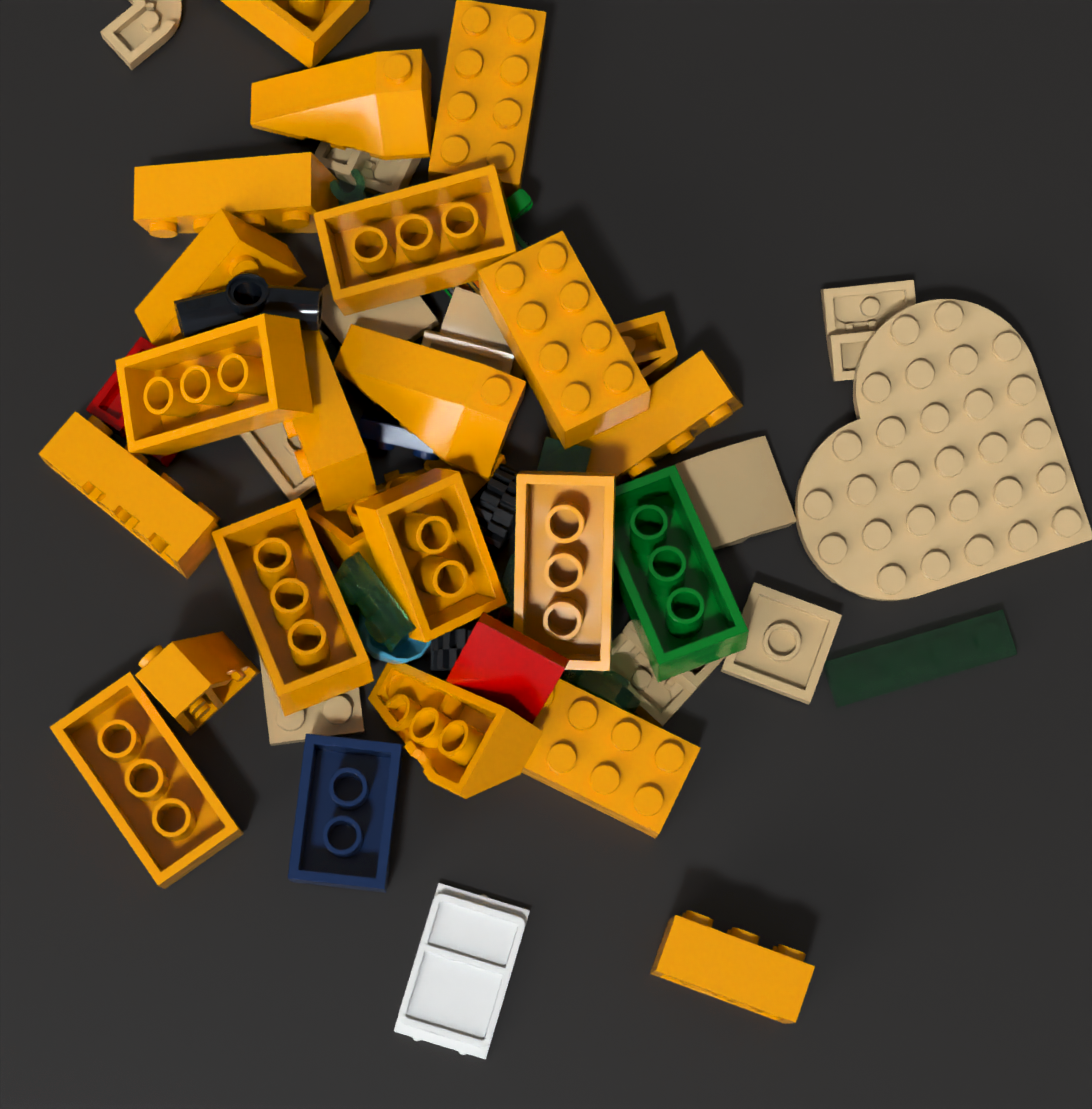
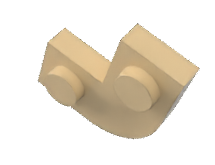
[100,0,182,70]

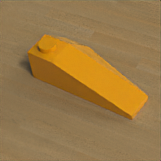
[250,49,431,160]
[333,324,526,480]

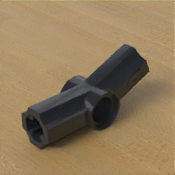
[174,273,323,339]

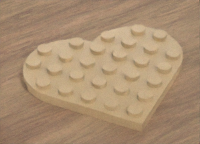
[795,299,1092,601]

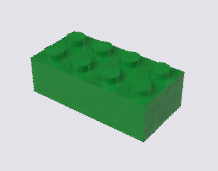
[614,465,749,682]

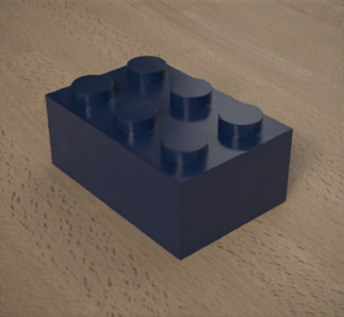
[288,734,404,893]

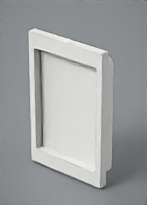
[394,883,530,1059]

